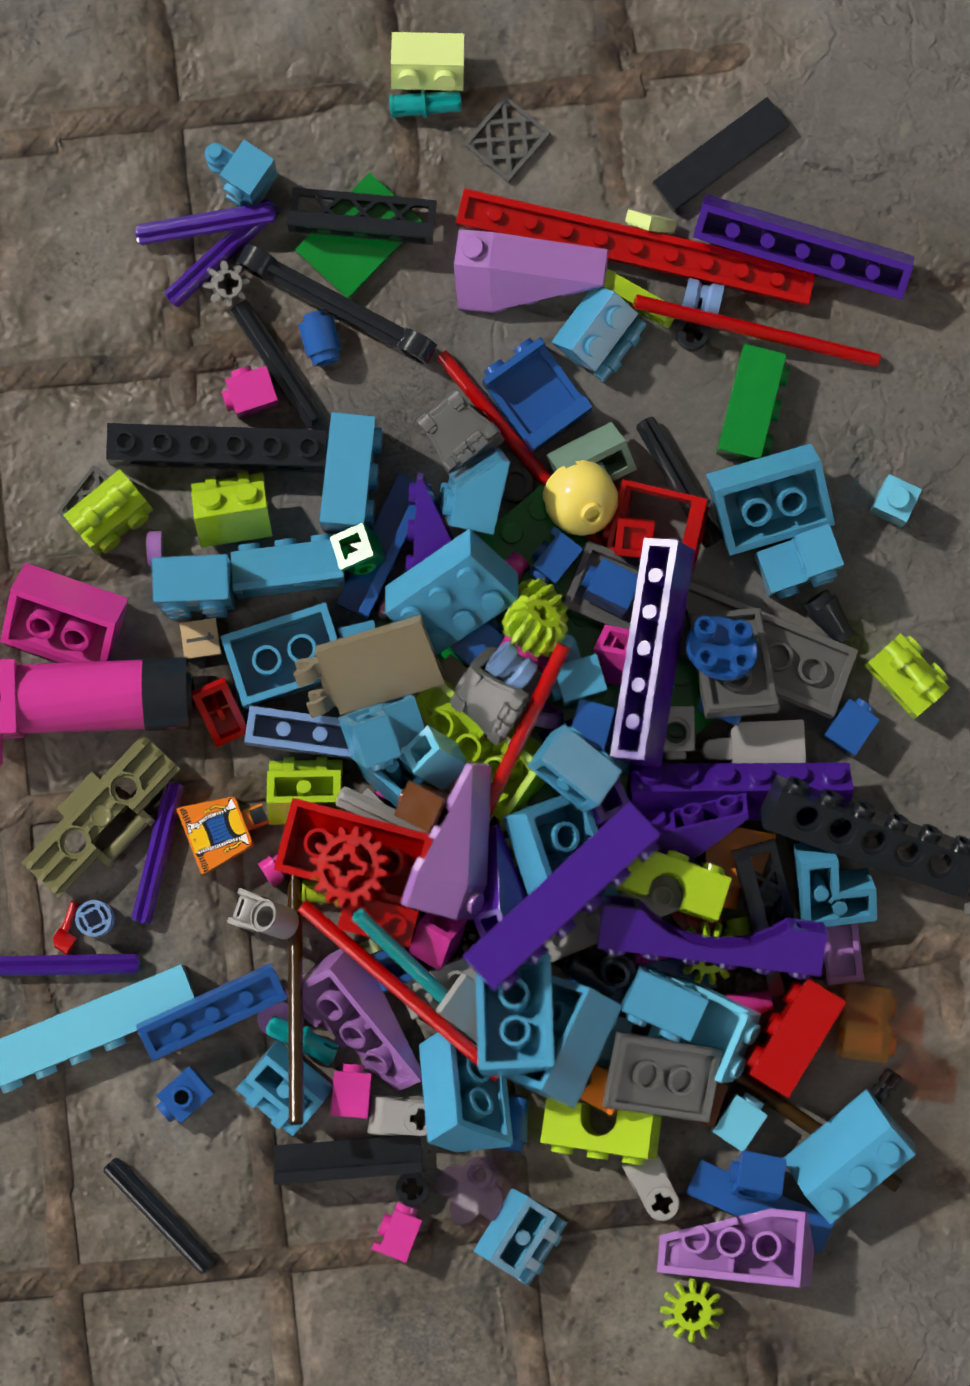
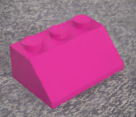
[0,562,129,663]

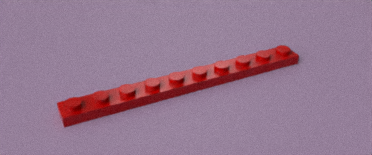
[456,188,816,307]

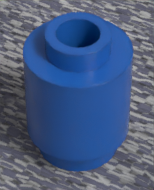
[298,310,342,367]

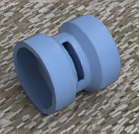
[683,278,724,314]
[485,641,538,689]
[75,900,116,937]

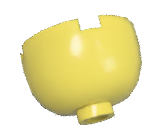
[543,460,618,536]

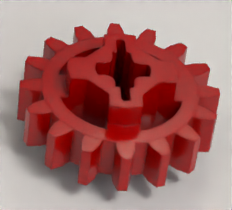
[309,826,392,909]

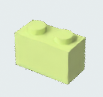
[391,32,464,91]

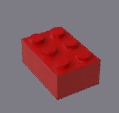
[745,978,846,1098]

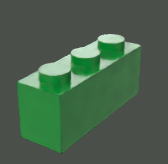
[716,344,791,462]

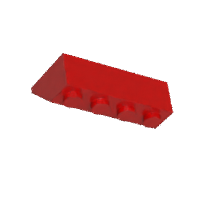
[274,798,434,904]

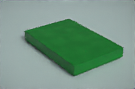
[295,172,422,299]

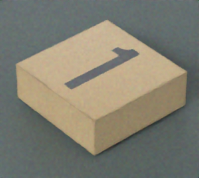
[179,618,222,660]

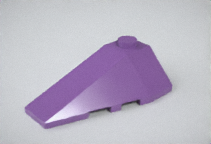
[401,763,491,920]
[285,949,422,1092]
[657,1209,814,1288]

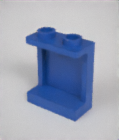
[482,337,593,454]

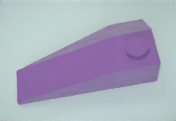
[454,229,609,313]

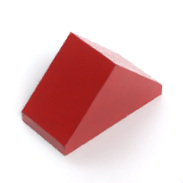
[191,677,247,747]

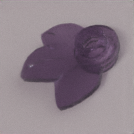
[432,1156,503,1226]

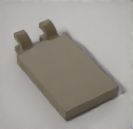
[294,615,446,718]

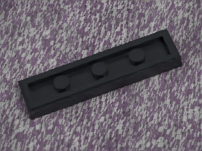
[652,97,789,213]

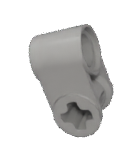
[227,888,299,940]
[367,1095,427,1136]
[621,1154,679,1221]

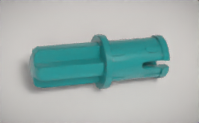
[389,90,462,118]
[265,1016,339,1065]

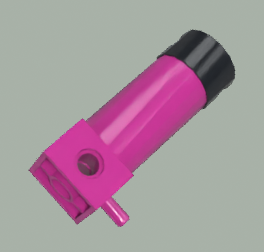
[0,656,195,766]

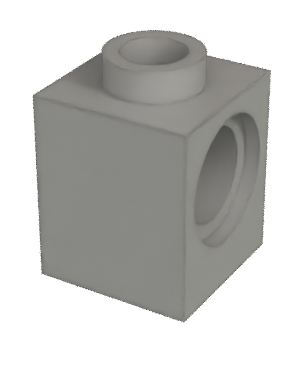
[663,706,695,760]

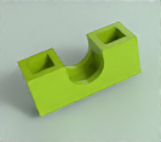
[609,850,732,923]
[540,1098,662,1165]

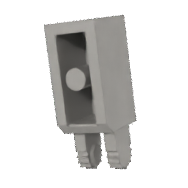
[700,720,806,763]

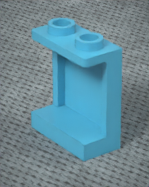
[648,977,761,1083]

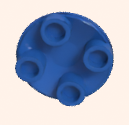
[686,616,759,681]

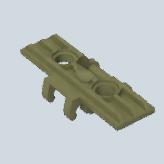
[21,734,181,898]

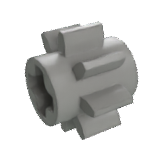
[203,261,250,307]

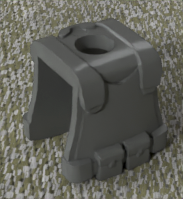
[416,389,505,476]
[450,647,543,746]

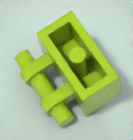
[63,469,153,556]
[191,471,273,548]
[864,633,950,720]
[266,756,343,825]

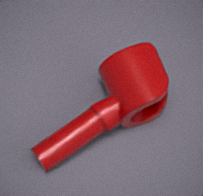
[53,900,79,955]

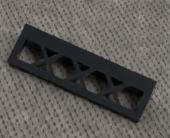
[287,187,437,245]
[731,839,799,997]
[273,1135,423,1185]

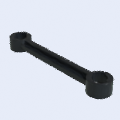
[236,244,437,365]

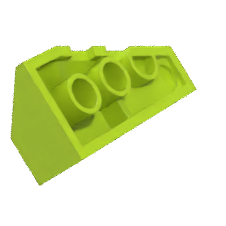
[416,680,546,823]

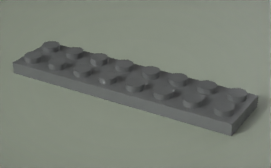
[563,540,858,719]

